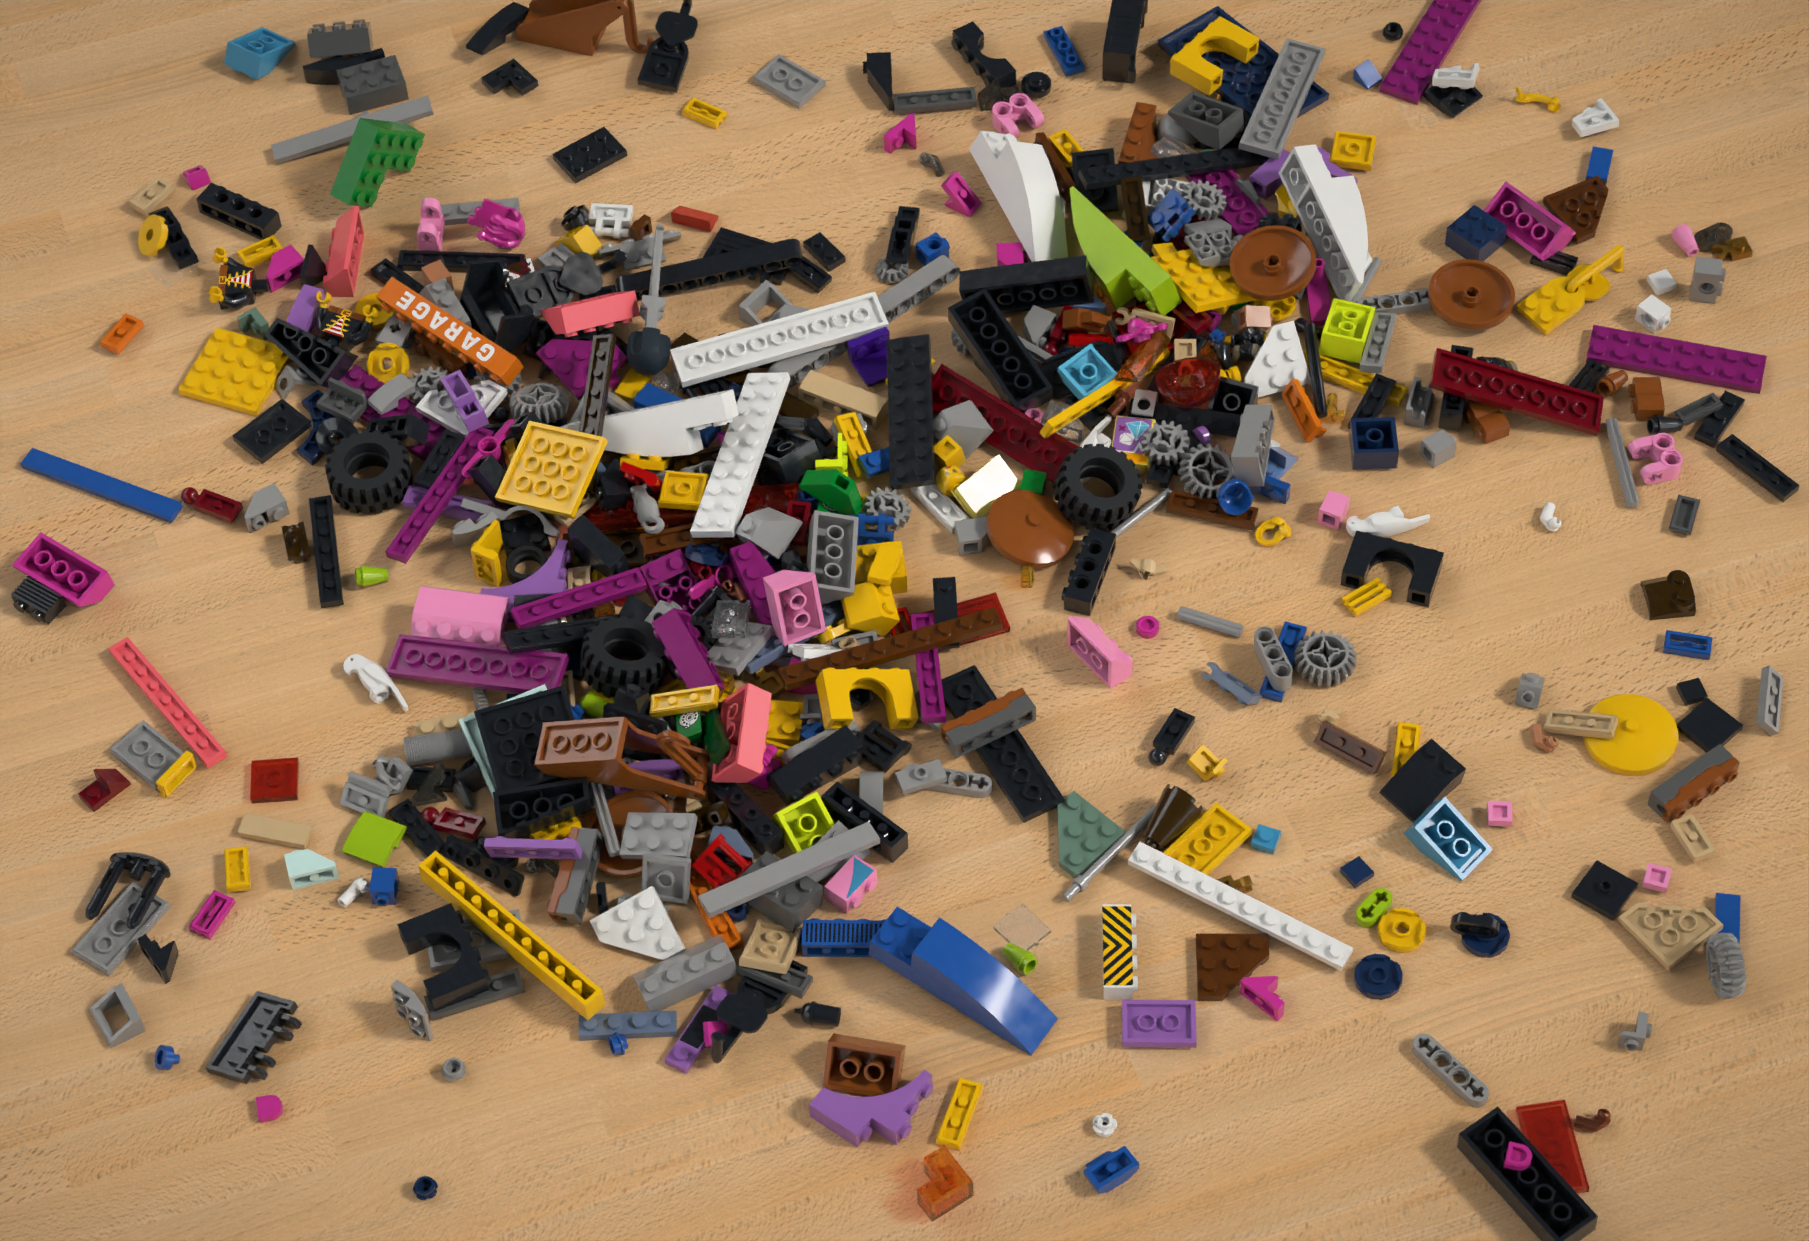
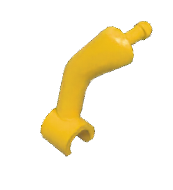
[1515,87,1561,113]

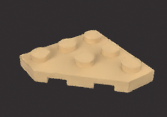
[1618,903,1723,971]

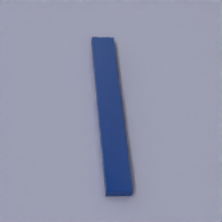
[21,448,183,523]

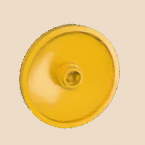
[1583,694,1678,776]

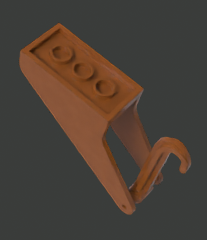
[516,0,653,56]
[534,716,711,800]

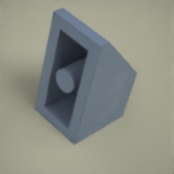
[706,826,754,868]

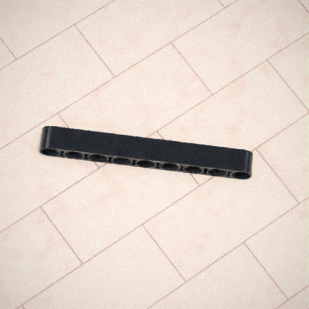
[615,239,803,301]

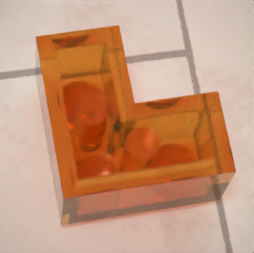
[917,1145,974,1222]

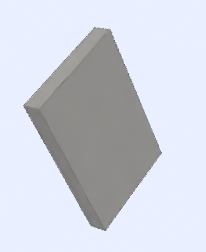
[752,54,825,109]
[109,720,184,791]

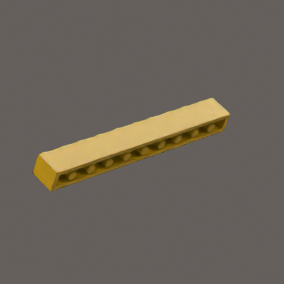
[418,850,605,1020]

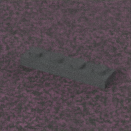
[893,87,977,115]
[424,968,525,1021]

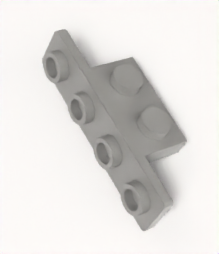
[598,230,681,271]

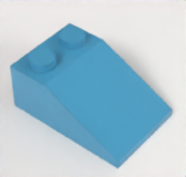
[224,27,295,79]
[1404,797,1493,881]

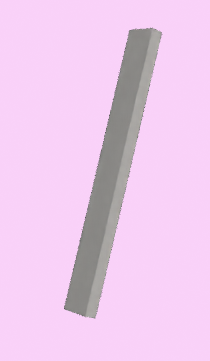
[271,95,434,164]
[698,822,880,918]

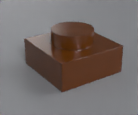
[631,214,652,241]

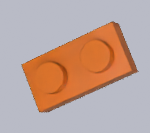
[100,313,144,355]

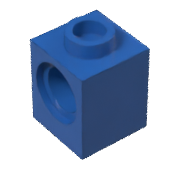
[916,232,950,266]
[369,867,400,906]

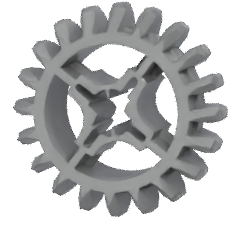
[509,382,569,425]
[1178,443,1235,499]
[1294,630,1357,688]
[1705,933,1747,999]

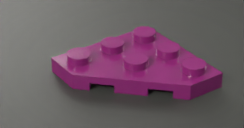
[536,339,628,401]

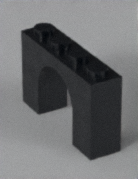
[467,412,543,510]
[1341,531,1444,608]
[397,903,491,1012]

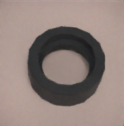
[506,546,548,584]

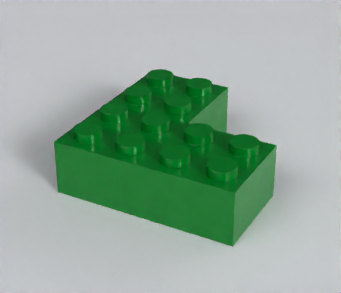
[330,118,425,207]

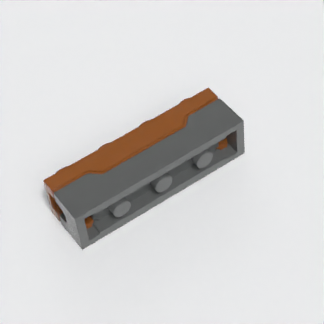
[941,688,1036,759]
[1648,744,1740,823]
[547,827,605,925]

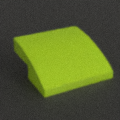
[341,811,407,868]

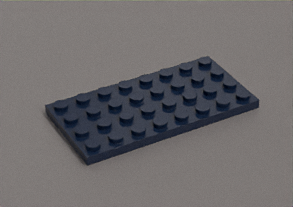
[1158,6,1329,118]

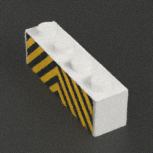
[1102,904,1138,1000]

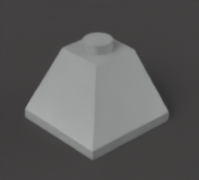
[933,400,993,459]
[734,507,803,560]

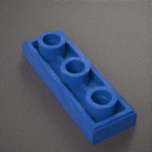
[1043,26,1085,77]

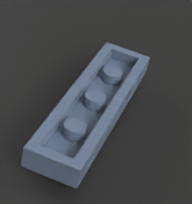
[579,1010,677,1041]

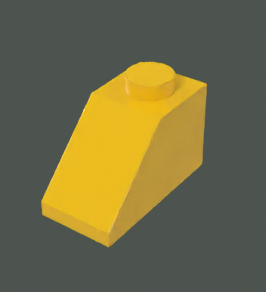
[555,225,602,257]

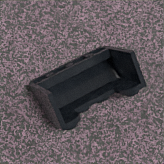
[460,257,535,353]

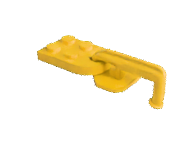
[1517,245,1624,336]

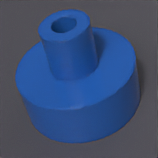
[154,1045,180,1070]

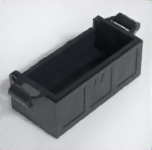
[1102,0,1148,84]

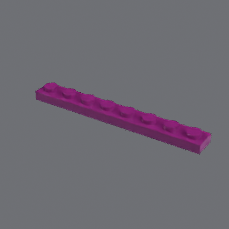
[385,427,494,564]

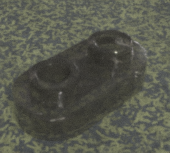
[1694,223,1733,252]

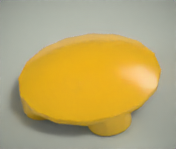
[1253,296,1296,321]

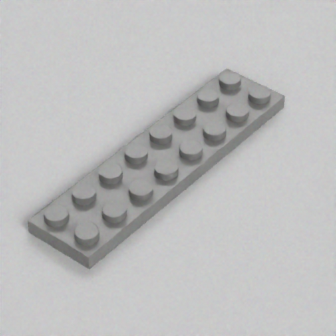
[1239,38,1326,160]

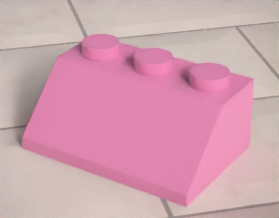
[763,570,826,647]
[1067,616,1133,689]

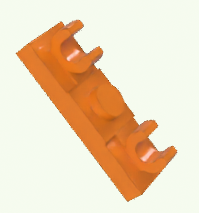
[1281,379,1327,442]

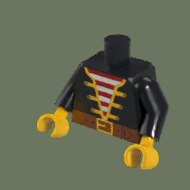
[208,247,268,310]
[316,291,379,351]

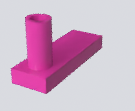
[1306,258,1331,326]

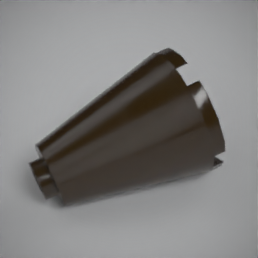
[1143,784,1205,851]

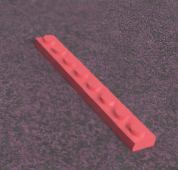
[108,637,227,769]

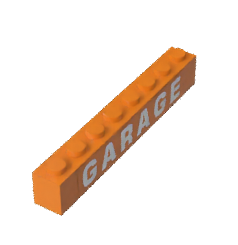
[376,277,524,387]

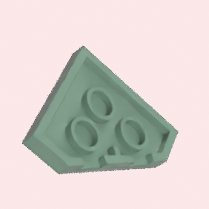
[1057,791,1125,878]

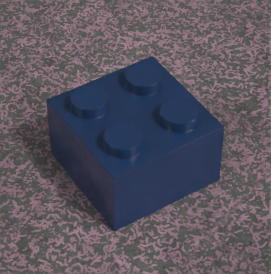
[1445,205,1507,261]
[1349,417,1399,470]

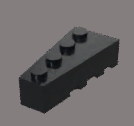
[264,318,359,388]
[770,725,863,806]
[493,777,592,839]

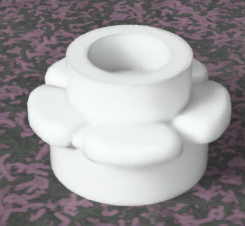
[1093,1113,1117,1137]

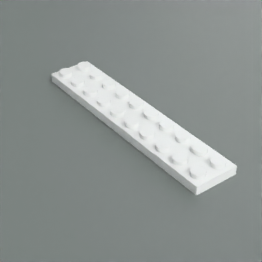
[670,292,889,387]
[690,372,790,538]

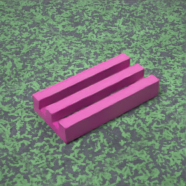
[189,890,235,940]

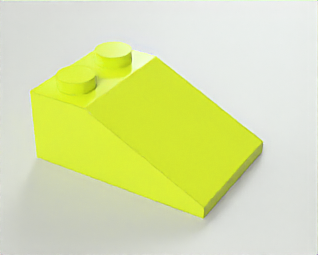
[1319,298,1376,364]
[771,792,834,854]

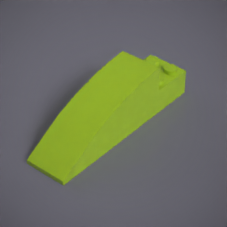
[1070,186,1182,315]

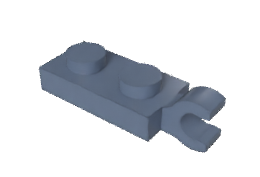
[1201,662,1262,705]

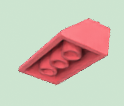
[323,206,365,297]
[541,291,640,337]
[711,683,772,782]

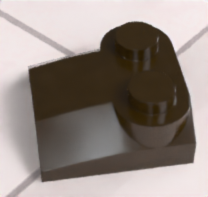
[1640,570,1696,620]

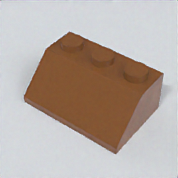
[822,1033,906,1096]

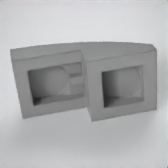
[367,374,416,415]

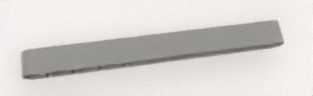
[768,255,960,390]

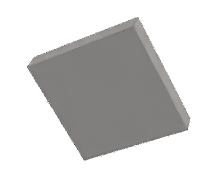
[641,852,691,905]

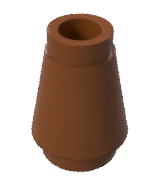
[1597,370,1628,397]

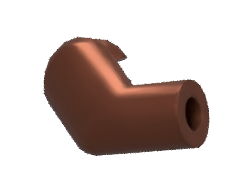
[1106,389,1130,418]
[722,580,750,608]
[1574,1109,1611,1132]

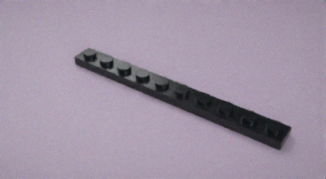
[1078,147,1270,190]

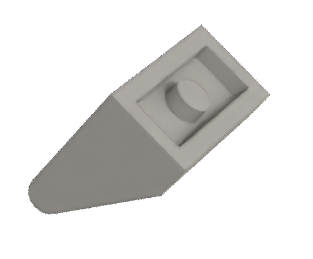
[739,280,793,326]
[90,983,146,1048]

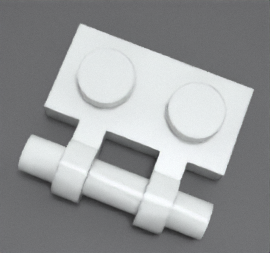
[588,203,634,239]

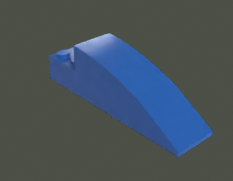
[869,906,1058,1056]

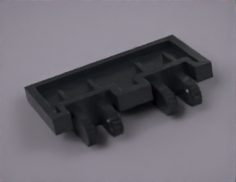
[703,227,788,286]
[205,991,302,1084]

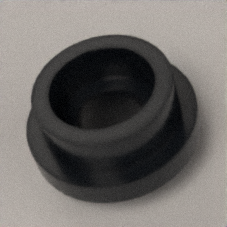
[1383,22,1403,41]

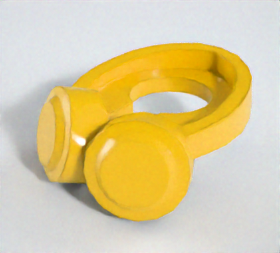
[1255,516,1292,547]

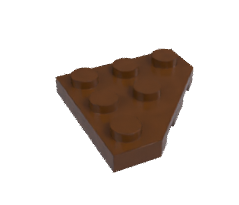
[1543,175,1609,245]
[1196,934,1269,1001]

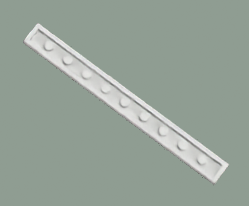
[1128,842,1353,971]

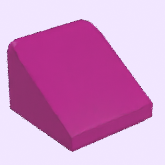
[183,165,211,190]

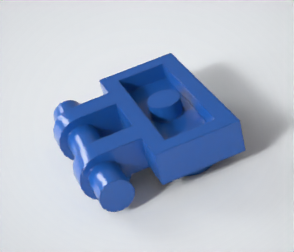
[1147,188,1196,243]
[849,513,895,546]

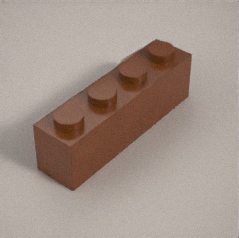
[1118,102,1157,164]

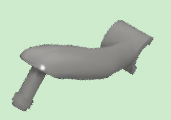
[372,755,402,791]

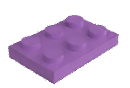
[1122,1000,1197,1048]

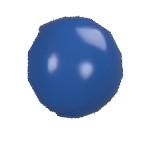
[1217,479,1253,516]

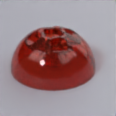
[1155,357,1221,408]

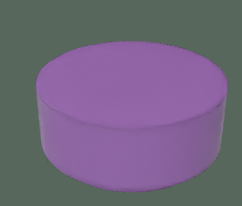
[1192,426,1212,447]

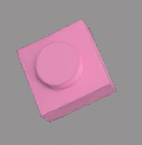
[1487,801,1512,827]
[1642,863,1672,893]

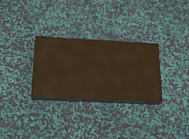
[563,529,650,573]

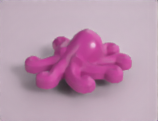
[1116,318,1167,343]

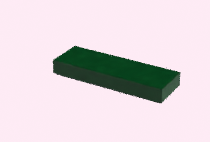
[701,709,730,765]

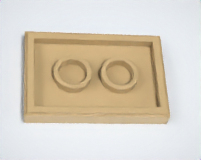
[739,920,802,974]

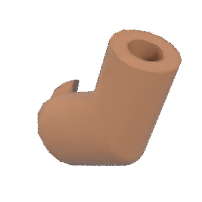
[1529,724,1559,752]

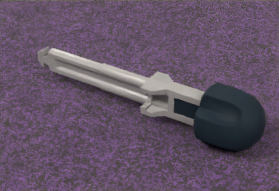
[627,224,671,376]

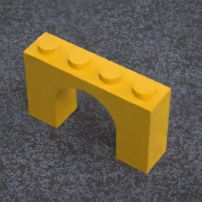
[1170,16,1259,96]
[815,667,919,730]

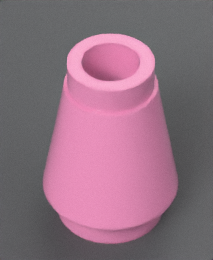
[1672,224,1699,257]

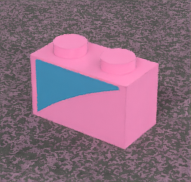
[824,855,878,914]

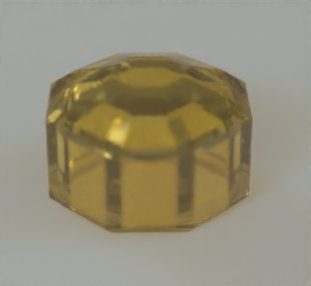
[1021,566,1035,588]

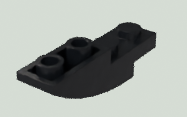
[302,48,385,85]

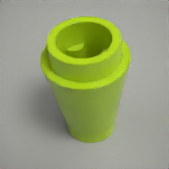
[355,566,388,588]
[1002,943,1038,975]

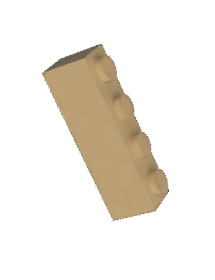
[798,370,888,431]

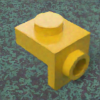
[1186,744,1228,782]

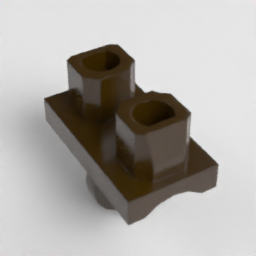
[281,522,311,564]
[687,799,734,835]

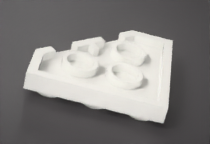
[1243,321,1311,398]
[416,380,508,438]
[590,886,686,960]

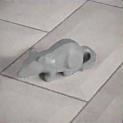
[630,484,665,534]

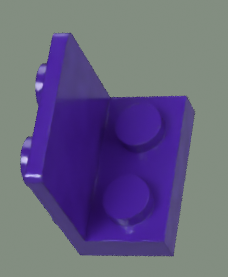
[847,327,890,387]

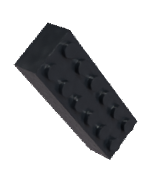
[959,255,1094,314]
[948,288,1053,414]
[1457,1107,1598,1241]

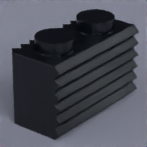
[11,576,67,625]

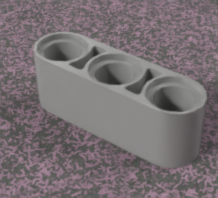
[1254,626,1293,692]

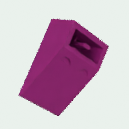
[639,549,709,614]

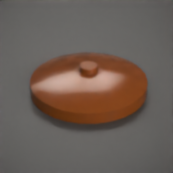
[1230,225,1316,301]
[1428,259,1515,330]
[986,490,1074,569]
[588,790,674,879]

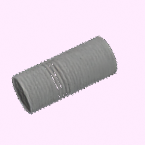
[403,729,474,766]

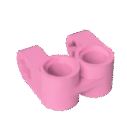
[992,93,1045,138]
[417,198,445,251]
[1628,433,1683,485]

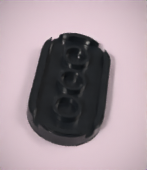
[1040,341,1123,399]

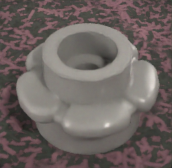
[442,1058,466,1082]

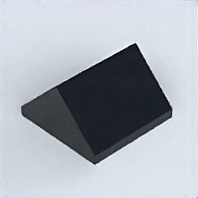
[1207,375,1259,415]

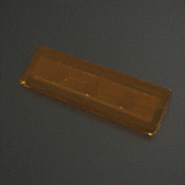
[1114,330,1171,382]

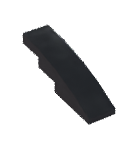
[466,2,529,55]
[148,206,199,270]
[886,206,920,264]

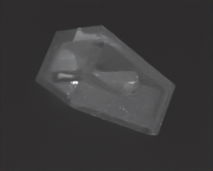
[1041,400,1084,444]

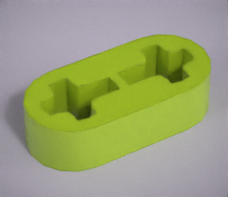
[1355,888,1392,928]

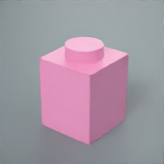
[1318,490,1350,530]

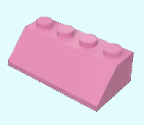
[411,586,510,646]

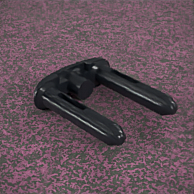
[85,852,171,929]

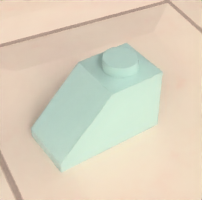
[284,849,339,890]

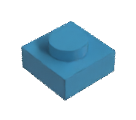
[1251,824,1281,855]

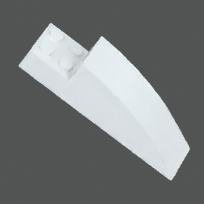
[969,131,1068,262]
[1278,144,1368,302]
[560,389,739,457]

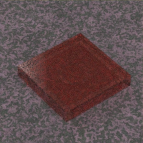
[250,757,299,804]

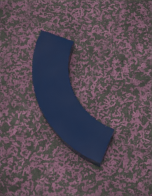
[297,390,334,466]

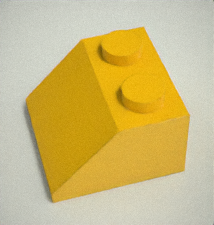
[841,582,900,636]

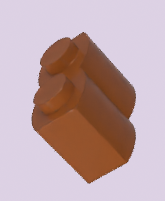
[1628,377,1665,420]
[1463,401,1510,444]

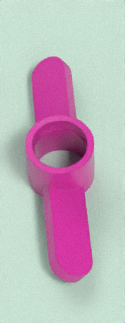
[462,419,515,479]
[688,562,736,600]

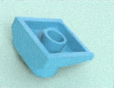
[1057,344,1119,400]

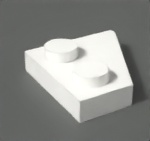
[1432,63,1479,89]
[1572,98,1619,137]

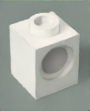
[1635,295,1672,334]

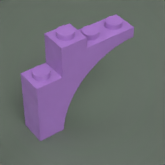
[1250,144,1358,200]
[480,539,572,624]
[809,1070,933,1148]

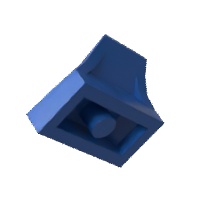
[1084,1146,1139,1194]

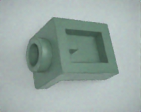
[237,307,269,341]

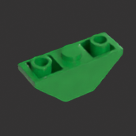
[799,469,863,516]

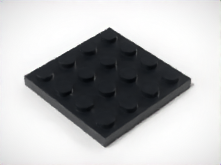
[474,685,575,791]

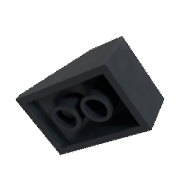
[760,429,823,484]
[1380,738,1466,823]

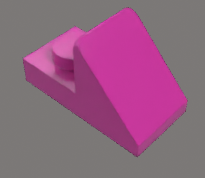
[884,113,917,154]
[941,171,982,217]
[1240,976,1285,1021]

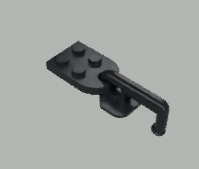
[638,0,698,93]
[506,251,627,317]
[711,960,808,1064]

